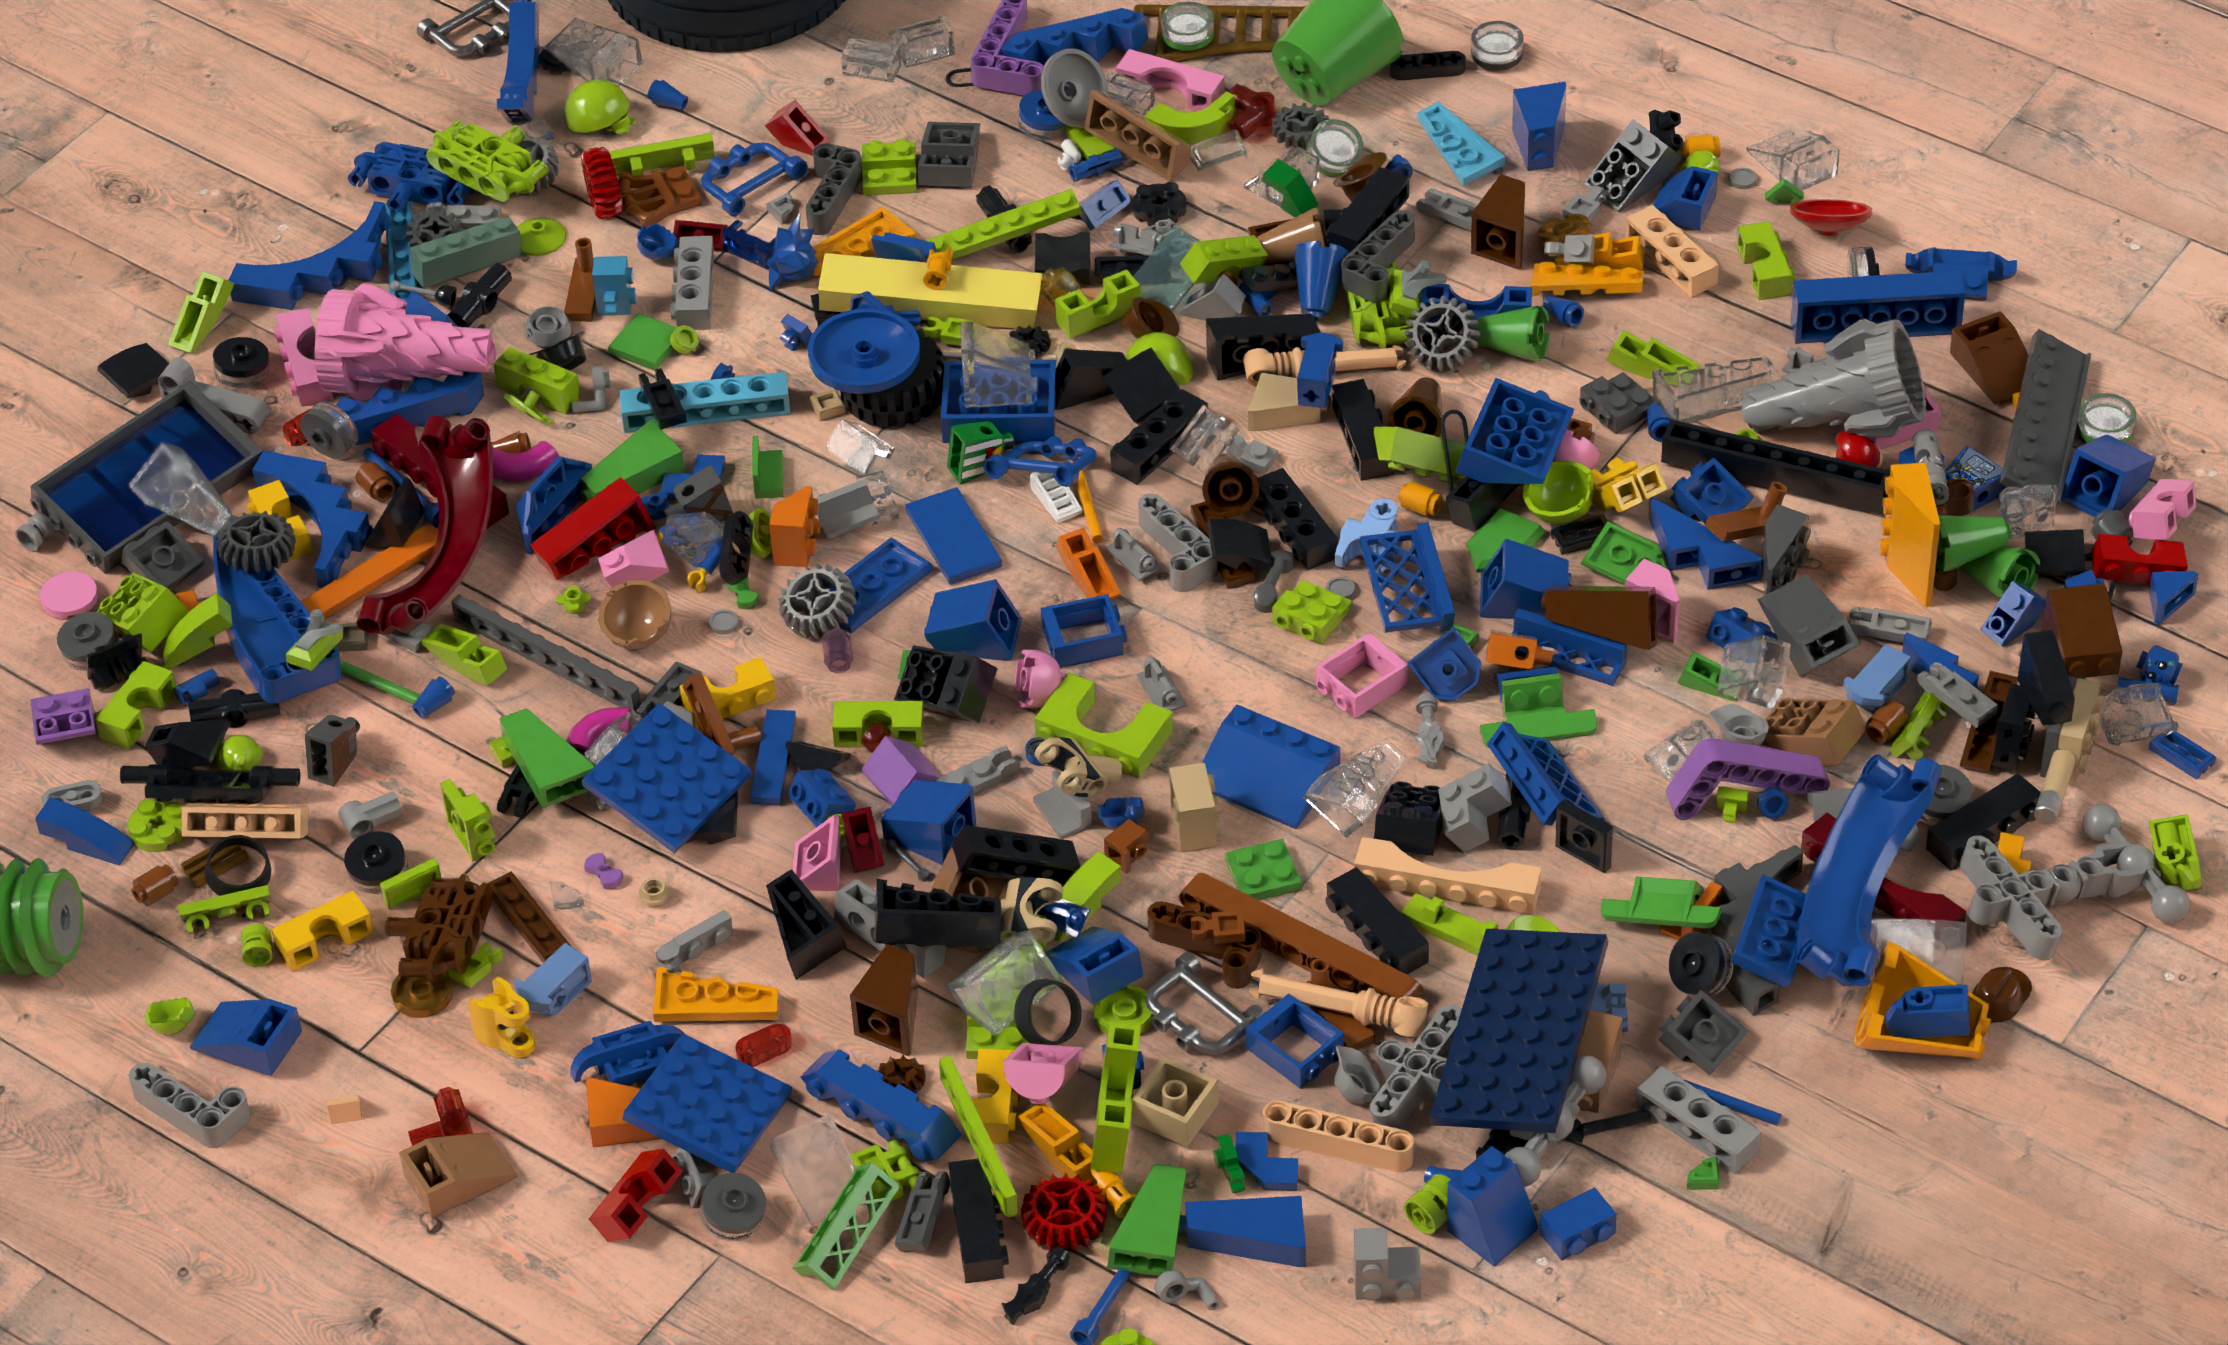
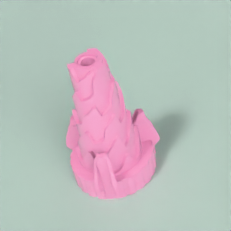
[315,283,497,401]

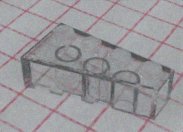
[1652,357,1779,424]

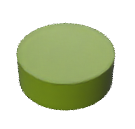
[670,325,699,354]

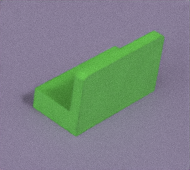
[752,436,783,499]

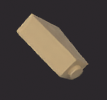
[1248,373,1331,431]

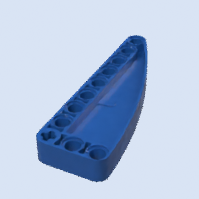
[213,520,342,703]

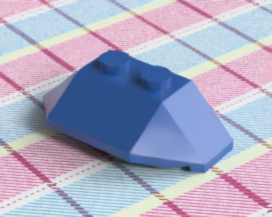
[516,456,592,555]

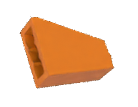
[586,1078,661,1147]

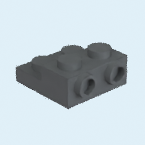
[1579,372,1659,434]
[121,521,204,589]
[1658,990,1749,1075]

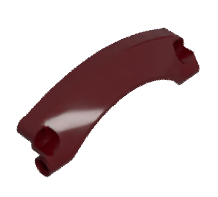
[356,415,493,636]

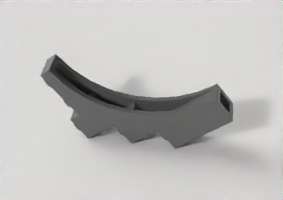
[1711,845,1803,1016]

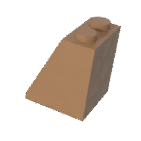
[1577,1009,1623,1113]

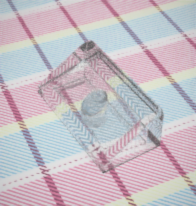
[1190,129,1247,171]

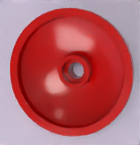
[1790,199,1872,236]

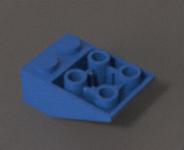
[1042,926,1144,1005]
[190,999,302,1076]

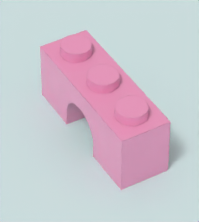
[2129,479,2196,540]

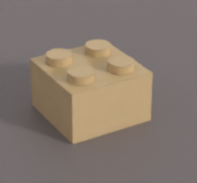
[1169,763,1221,852]
[1131,1056,1219,1147]

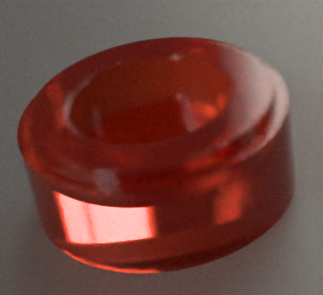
[861,723,890,753]

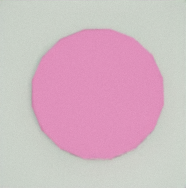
[40,571,98,619]

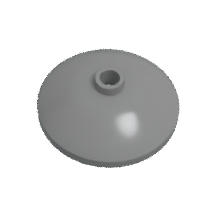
[1041,49,1108,128]

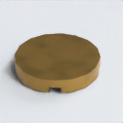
[1537,214,1592,247]
[391,973,453,1018]

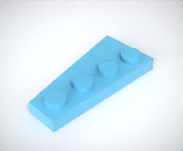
[1418,102,1505,187]

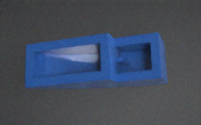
[1902,632,1979,688]
[35,797,134,866]

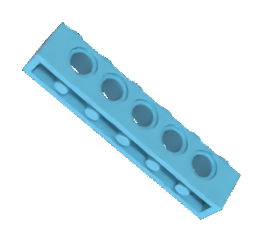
[619,371,791,433]

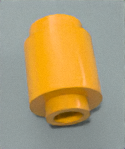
[1681,134,1721,159]
[1398,481,1443,517]

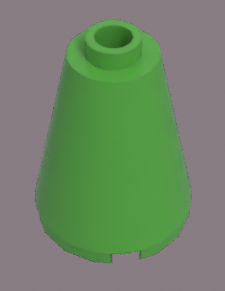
[1473,306,1550,361]
[1936,515,2012,573]
[1960,546,2040,599]

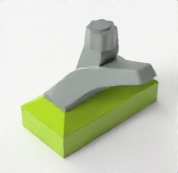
[1390,260,1446,319]
[286,609,344,671]

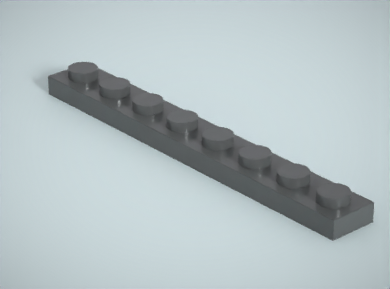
[451,594,641,714]

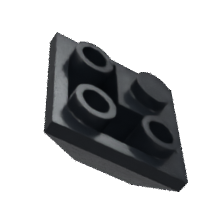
[145,720,230,769]

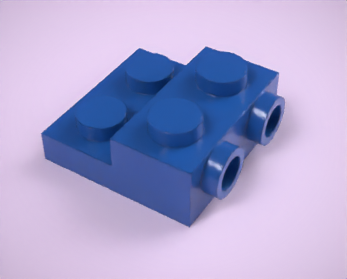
[1670,457,1754,524]

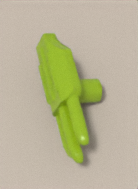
[503,389,553,426]

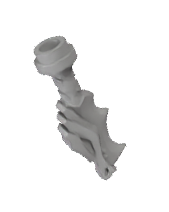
[1415,694,1444,769]

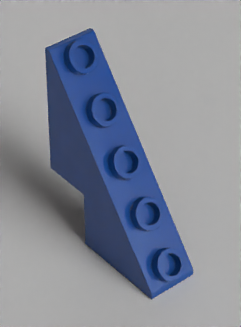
[1649,497,1763,590]

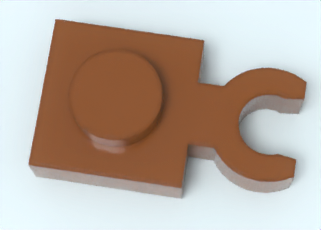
[1190,910,1245,944]

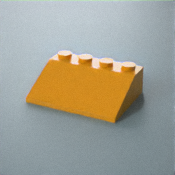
[1879,462,1940,607]

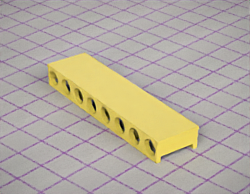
[818,253,1042,329]

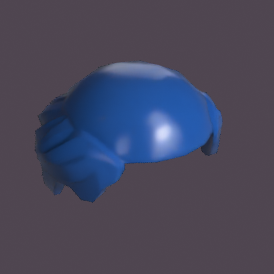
[637,223,679,261]
[1098,797,1145,830]

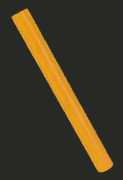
[1069,457,1103,543]

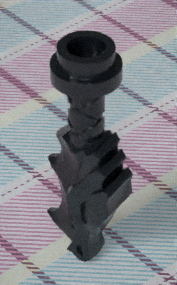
[1001,1246,1071,1325]

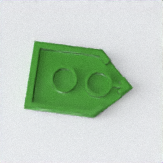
[1466,508,1545,573]
[1581,521,1669,585]

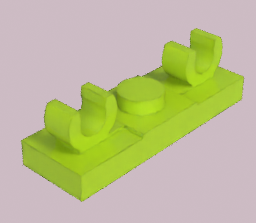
[1889,691,1950,761]
[178,885,271,934]

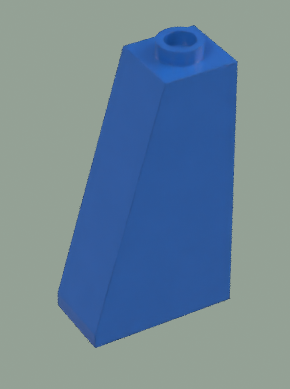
[1180,1196,1306,1267]

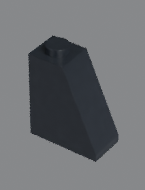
[1056,349,1127,410]
[2017,630,2075,726]

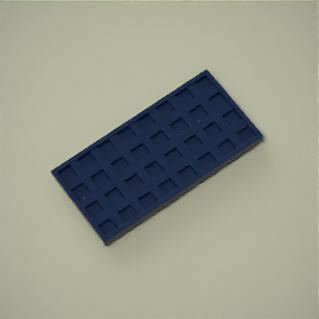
[1429,929,1609,1133]

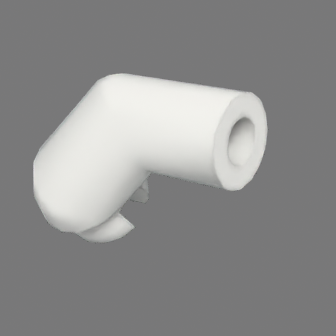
[1057,139,1081,171]

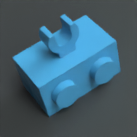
[592,256,637,316]

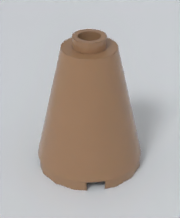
[1257,208,1328,263]

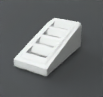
[1030,472,1083,524]

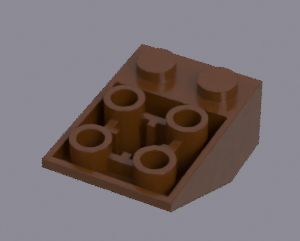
[1950,311,2028,404]

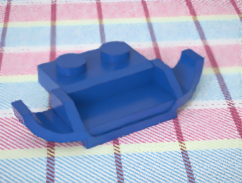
[1905,247,2017,300]
[570,1021,686,1086]

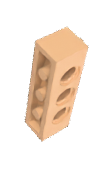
[1625,205,1719,298]
[182,803,308,839]

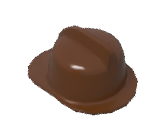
[1333,152,1387,202]
[1121,297,1179,339]
[1972,967,2032,1023]

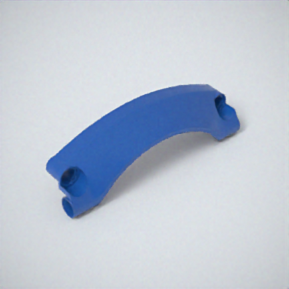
[1796,754,1942,986]

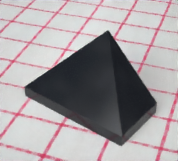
[785,740,851,771]

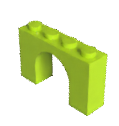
[1034,673,1173,778]
[1090,1022,1141,1174]

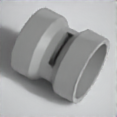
[15,512,56,551]

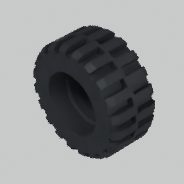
[840,330,944,428]

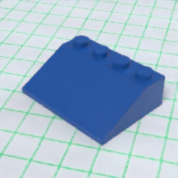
[941,360,1056,443]
[1455,377,1575,484]
[1202,704,1340,829]

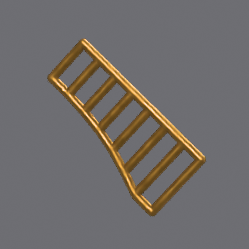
[1133,4,1305,62]

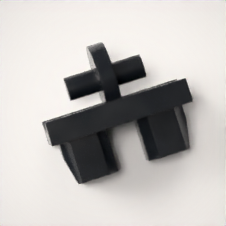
[1649,110,1684,152]

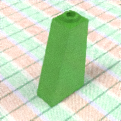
[580,420,685,503]
[499,708,594,808]
[1107,1164,1186,1276]

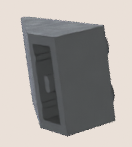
[1584,119,1682,212]
[1762,504,1811,596]
[1757,574,1860,677]

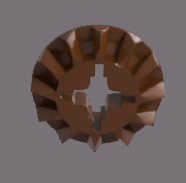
[878,1055,926,1094]

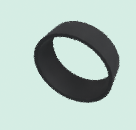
[204,835,272,896]
[1014,979,1082,1045]

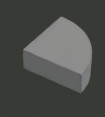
[766,193,794,224]

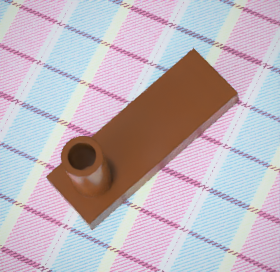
[564,238,596,322]
[1705,482,1787,542]
[682,672,761,755]
[1306,958,1375,1050]

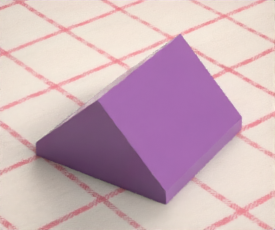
[862,736,941,806]

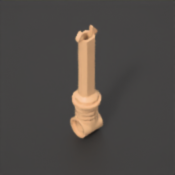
[1243,345,1406,387]
[1249,968,1428,1037]

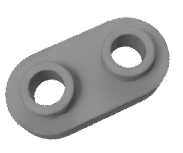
[42,780,103,811]

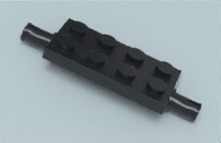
[120,764,301,804]

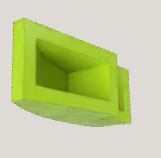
[168,271,234,354]
[1606,330,1700,385]
[162,593,232,670]
[421,624,508,686]
[1054,851,1121,942]

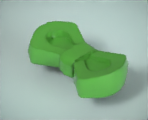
[726,576,759,609]

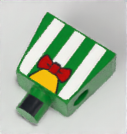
[947,421,1014,484]

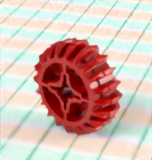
[581,147,623,219]
[1021,1172,1108,1253]

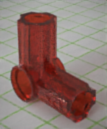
[1229,84,1277,141]
[408,1086,474,1146]

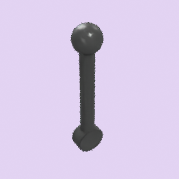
[886,839,930,882]

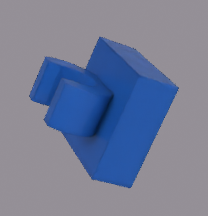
[780,314,812,351]

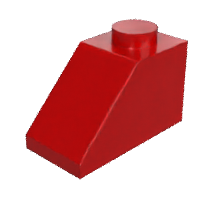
[765,100,830,156]

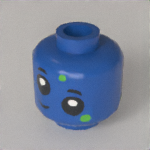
[2136,645,2183,685]

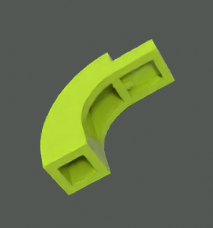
[1144,91,1236,147]

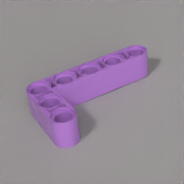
[971,0,1044,96]
[1666,738,1830,820]

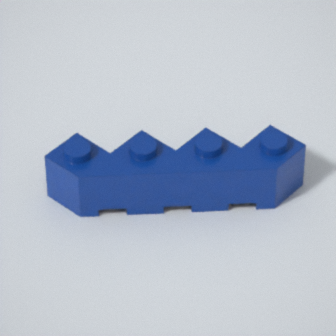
[1001,8,1148,66]
[329,372,485,445]
[800,1049,963,1162]

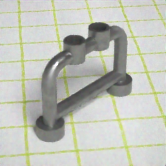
[417,0,509,57]
[1145,951,1265,1055]

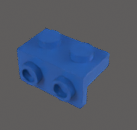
[1706,607,1778,665]
[788,769,857,827]

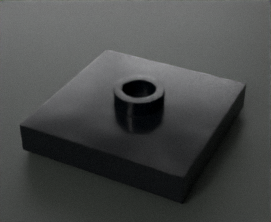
[1555,800,1613,873]

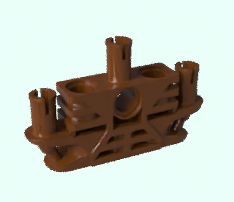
[385,873,492,983]

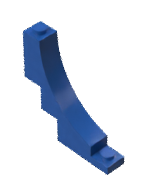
[497,0,540,122]

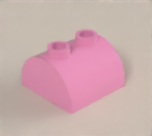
[1004,1043,1083,1104]

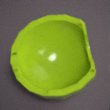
[564,80,630,133]
[1125,332,1194,385]
[1523,460,1594,525]

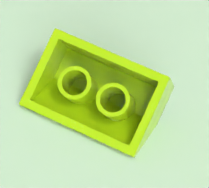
[1374,427,1466,484]

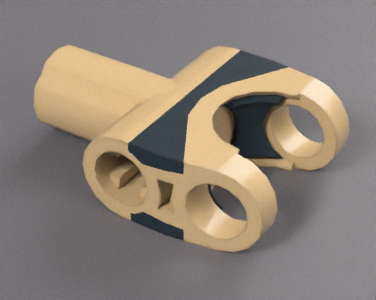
[1035,737,1122,797]
[1000,877,1064,945]

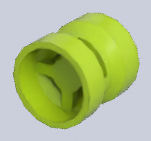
[241,924,273,967]

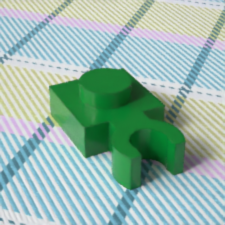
[1213,1133,1245,1193]

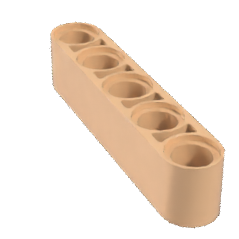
[1263,1101,1414,1172]

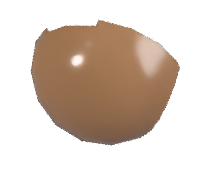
[597,580,671,650]

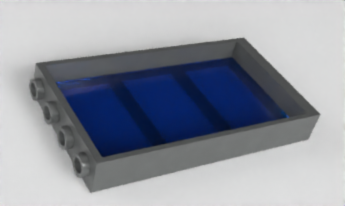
[30,381,263,574]

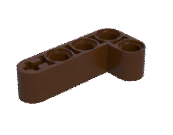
[1933,479,1974,591]
[1147,901,1262,989]

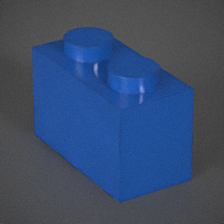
[1540,1187,1617,1260]

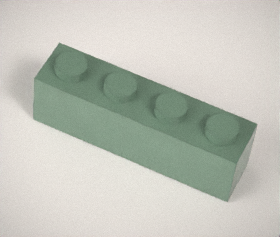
[410,216,521,288]

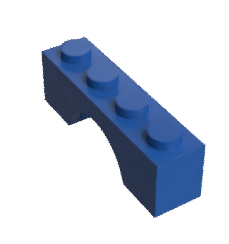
[1420,284,1532,328]

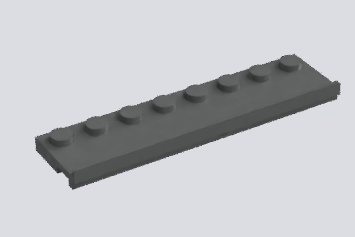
[2000,329,2091,510]

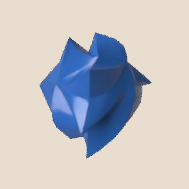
[767,212,819,292]

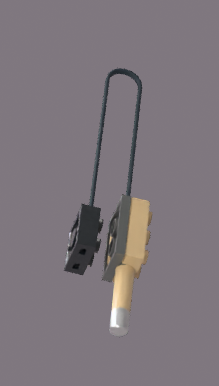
[1992,553,2117,824]

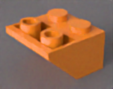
[769,486,820,567]

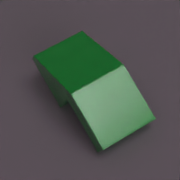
[1262,159,1319,217]

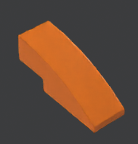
[1056,528,1121,600]

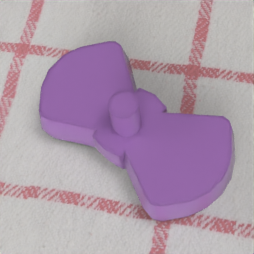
[584,853,623,889]

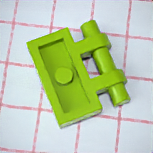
[849,1139,920,1208]

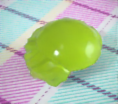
[215,734,263,770]
[144,997,195,1035]

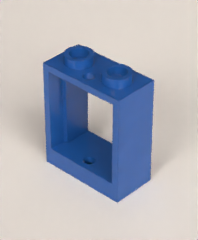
[1040,594,1127,668]
[1246,994,1344,1089]

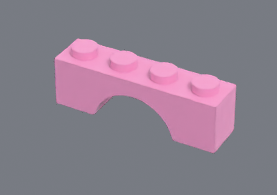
[1116,49,1225,111]
[273,308,334,406]

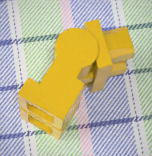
[1591,457,1667,512]

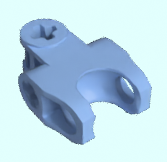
[1335,498,1404,576]

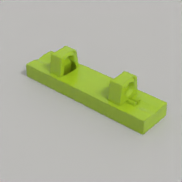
[609,133,715,176]
[1400,893,1498,956]

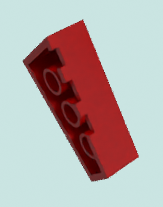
[530,477,656,580]

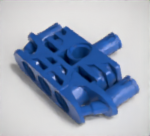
[348,142,477,212]

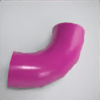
[492,441,559,481]
[566,707,631,760]

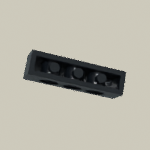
[1110,389,1209,485]
[1254,468,1338,570]
[952,825,1081,887]

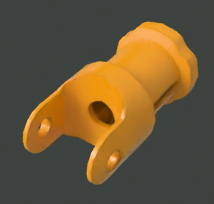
[923,246,953,290]
[1091,1170,1137,1218]

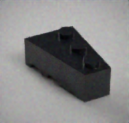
[766,869,847,980]

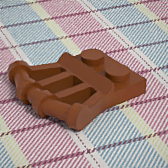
[618,165,702,227]

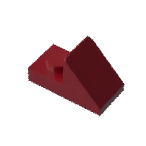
[841,806,885,873]

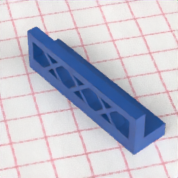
[1512,608,1627,686]

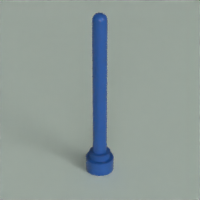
[363,448,439,528]
[1070,1269,1132,1345]

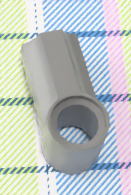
[338,792,403,840]

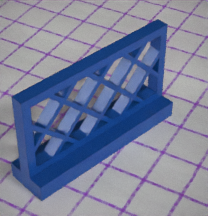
[1359,522,1455,633]
[1487,722,1605,826]

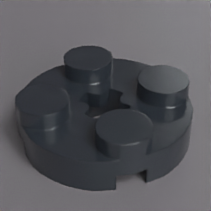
[1132,182,1186,226]

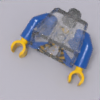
[656,512,724,593]

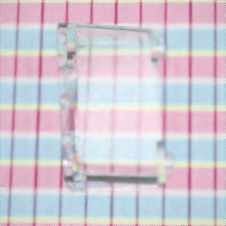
[960,321,1038,408]

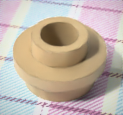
[639,877,670,906]

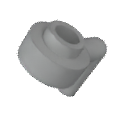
[572,366,610,413]
[1154,1270,1220,1310]

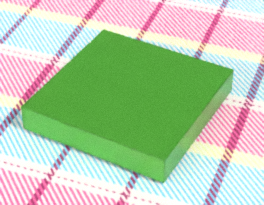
[608,313,677,370]

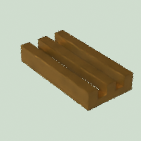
[180,845,249,888]

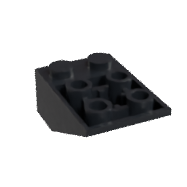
[894,645,998,723]
[1374,781,1443,856]

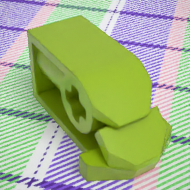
[2148,814,2203,890]

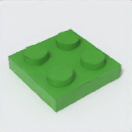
[1225,839,1301,900]

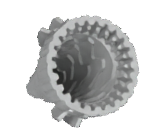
[1742,319,1926,437]

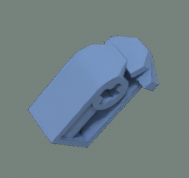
[1843,644,1911,712]
[514,943,592,1016]

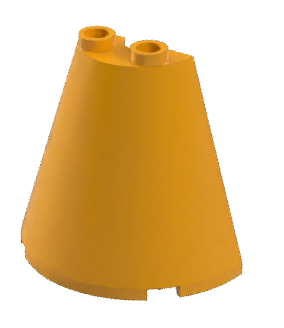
[1854,941,1991,1060]

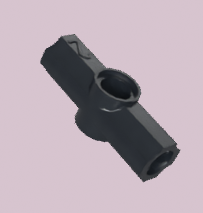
[976,185,1032,253]
[447,263,512,327]
[188,689,281,728]
[1498,772,1531,850]

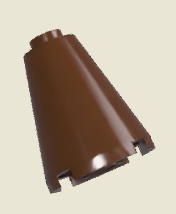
[1388,377,1443,437]
[1202,453,1259,517]

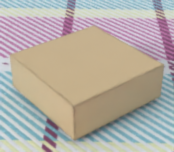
[810,389,846,421]

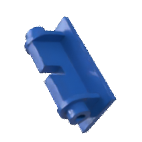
[1037,899,1090,938]

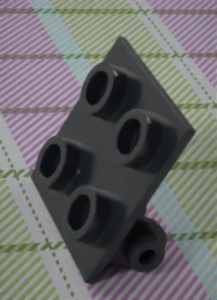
[86,633,148,690]

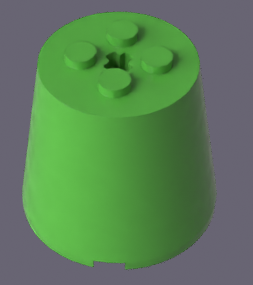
[1272,0,1404,106]

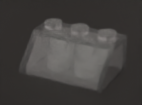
[946,930,1063,1035]

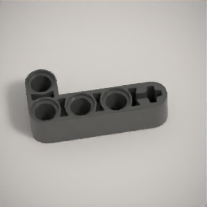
[806,143,863,235]
[1342,210,1415,302]

